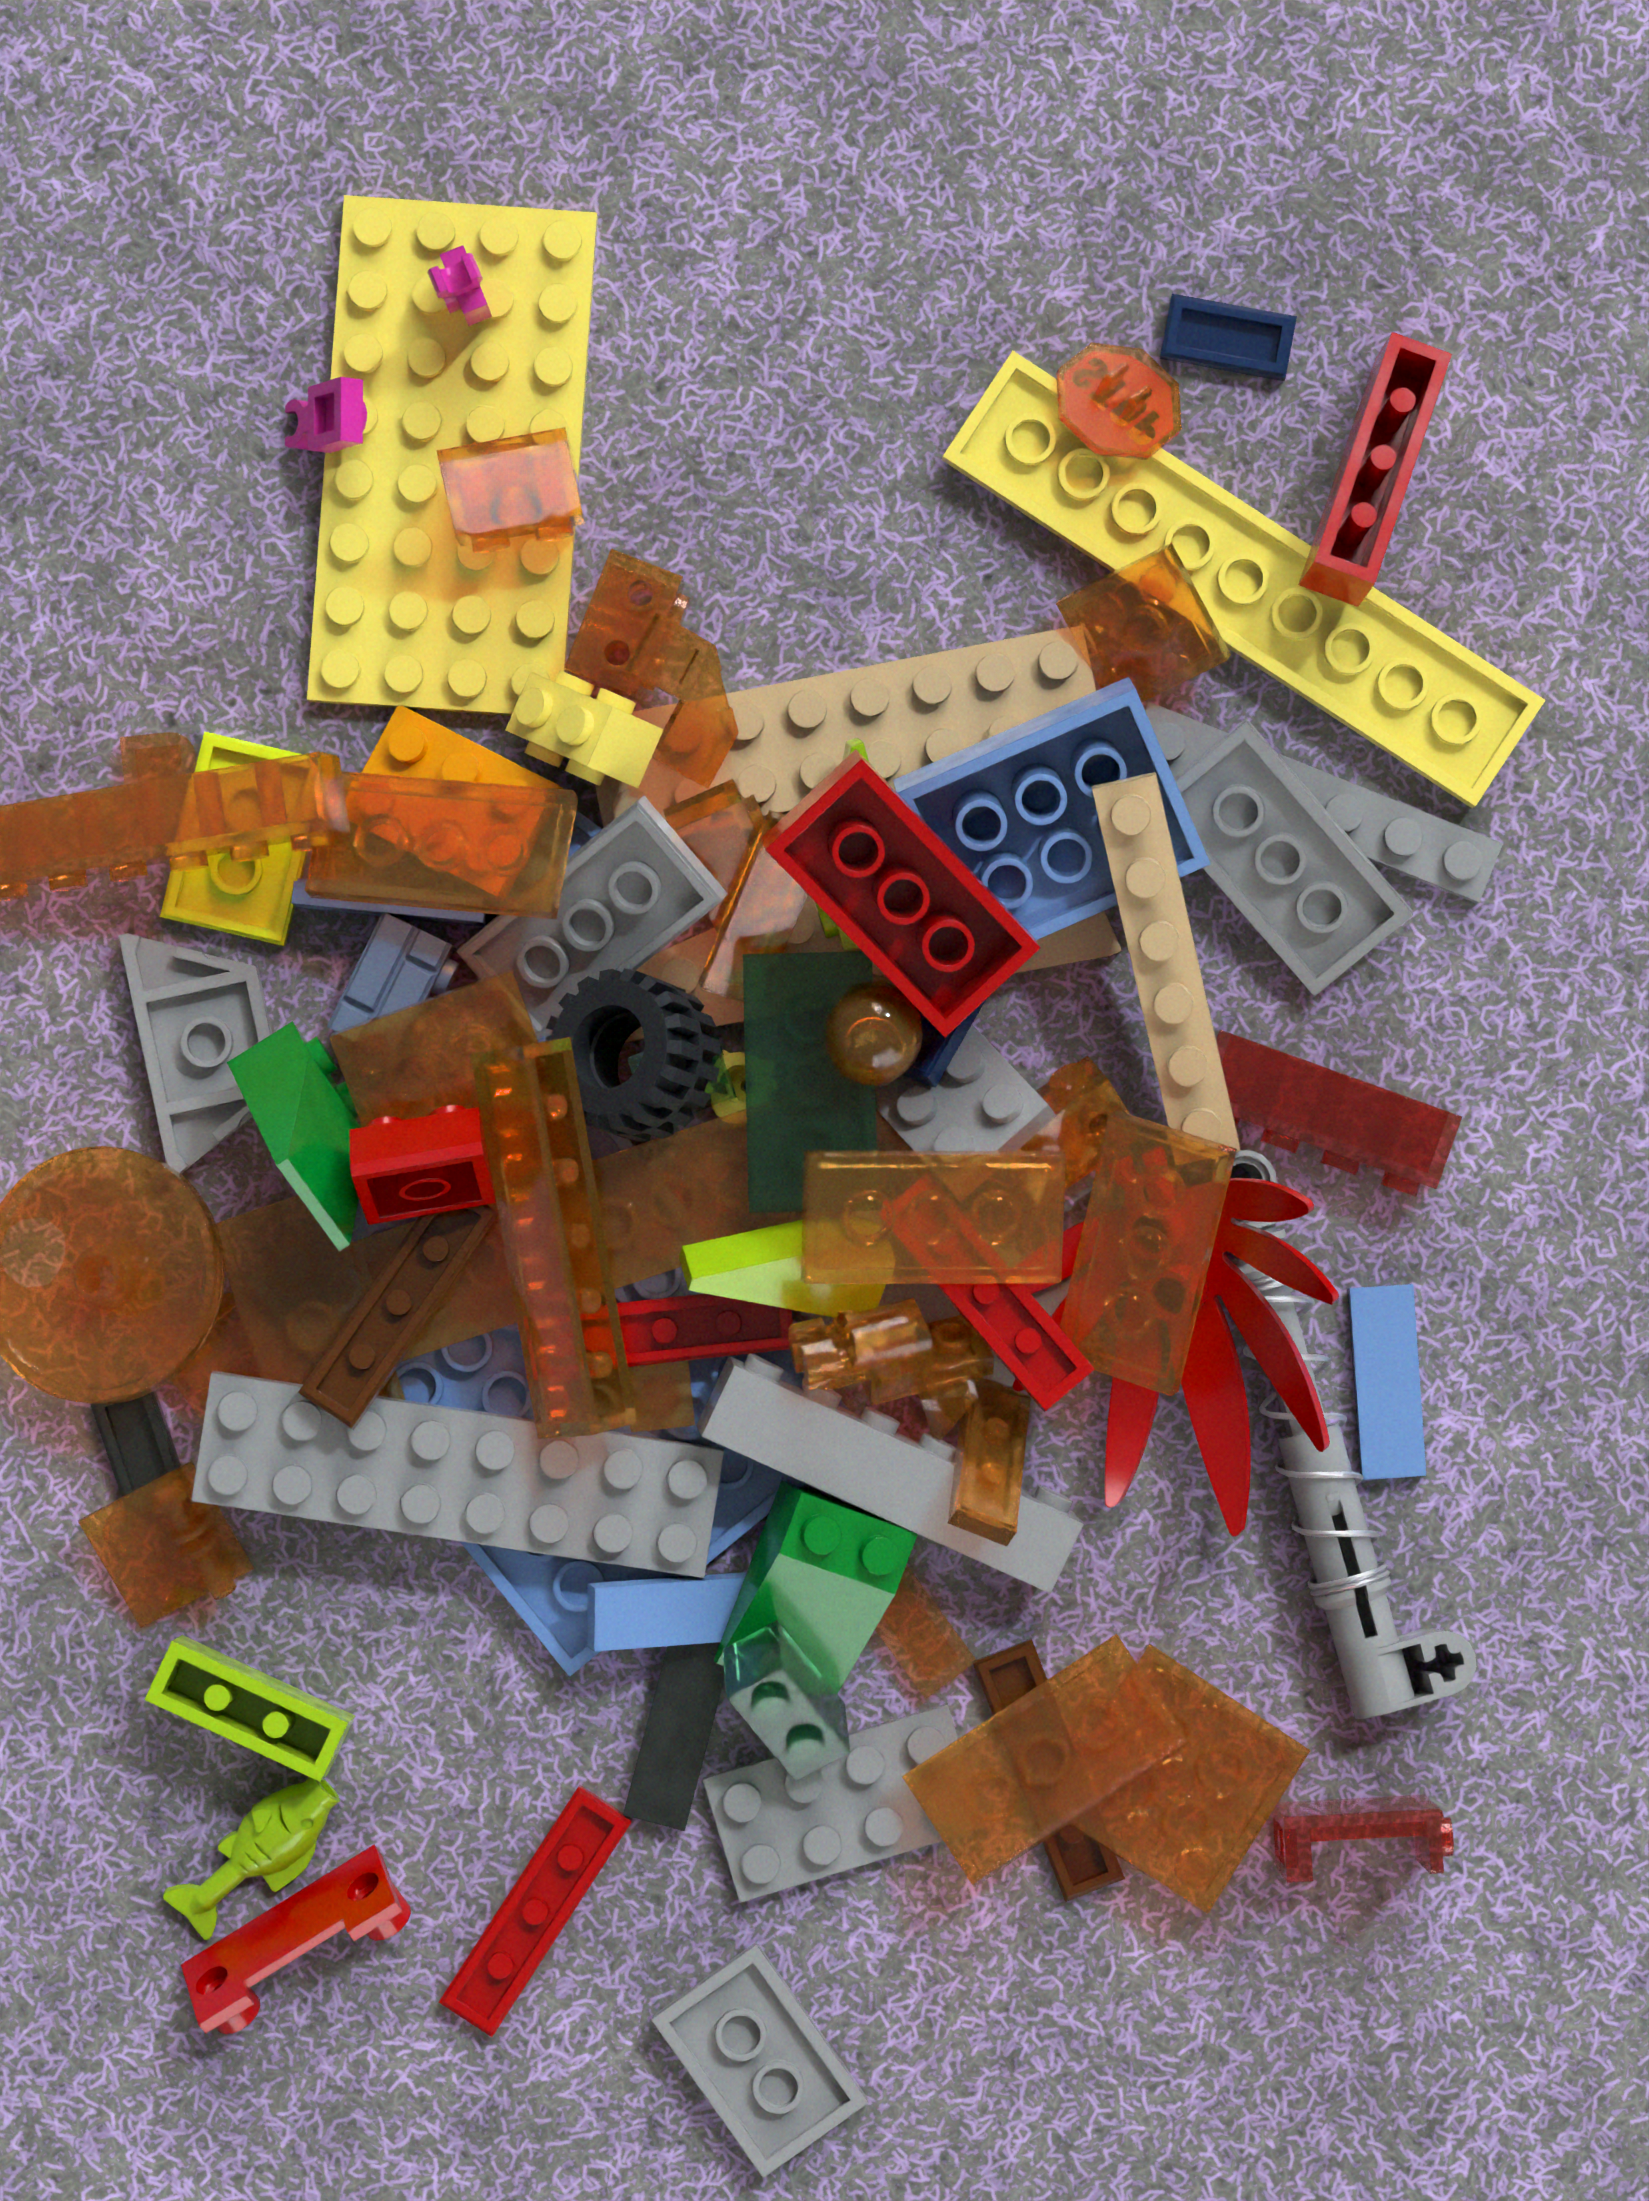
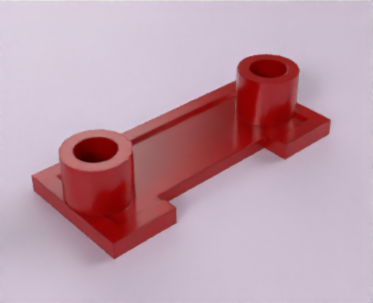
[181,1844,411,2034]

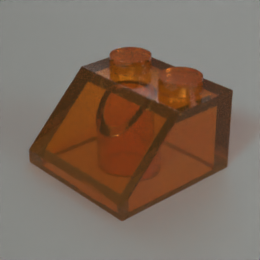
[437,427,586,553]

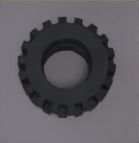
[541,968,721,1141]

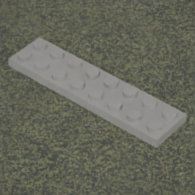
[192,1371,724,1578]

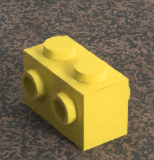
[505,670,664,788]

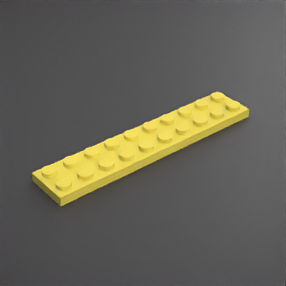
[942,351,1545,809]

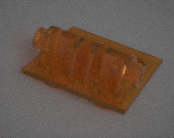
[78,1461,254,1628]

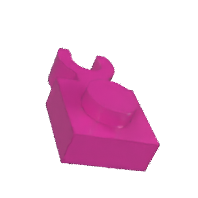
[285,377,367,453]

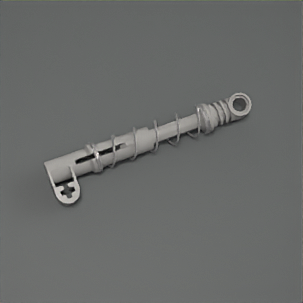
[1202,1150,1477,1719]

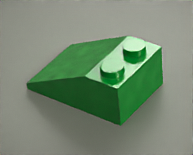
[227,1021,368,1251]
[714,1480,918,1703]

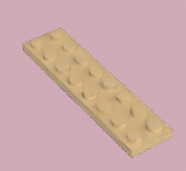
[595,624,1096,834]

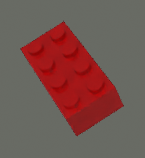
[761,749,1041,1037]

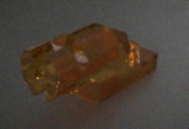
[788,1297,994,1406]

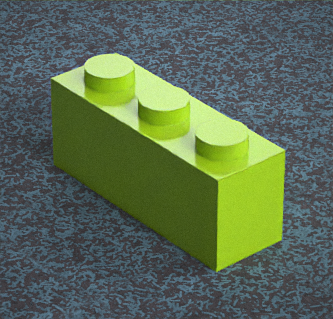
[144,1635,355,1782]

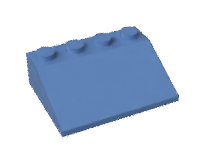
[893,677,1211,940]

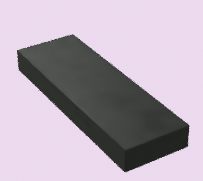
[623,1642,728,1831]

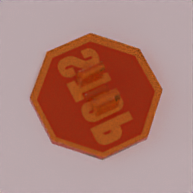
[1056,342,1182,460]

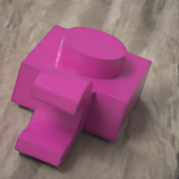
[427,245,492,326]

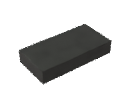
[89,1378,192,1520]

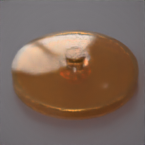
[0,1146,225,1404]

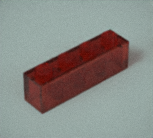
[1215,1030,1462,1197]

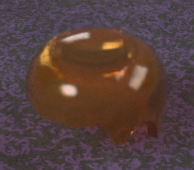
[825,980,924,1086]

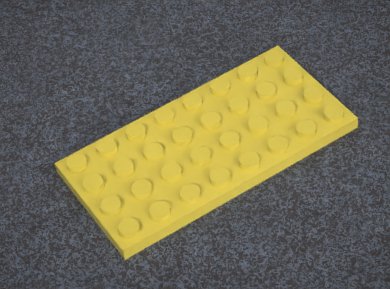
[307,195,598,716]

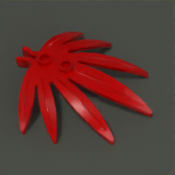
[1010,1144,1339,1537]

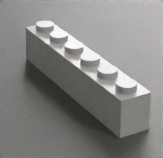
[696,1354,1084,1594]

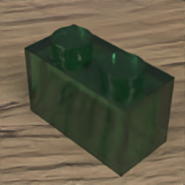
[723,1620,851,1781]

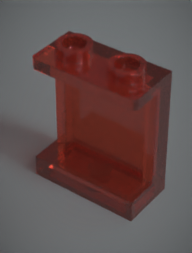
[1272,1794,1454,1883]

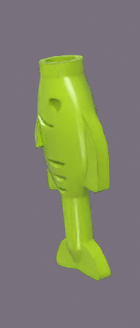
[163,1777,340,1940]

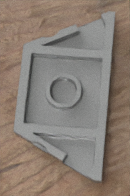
[118,933,272,1176]

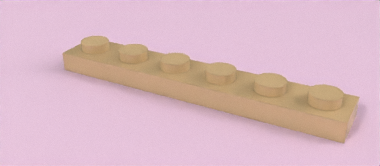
[1092,772,1240,1165]

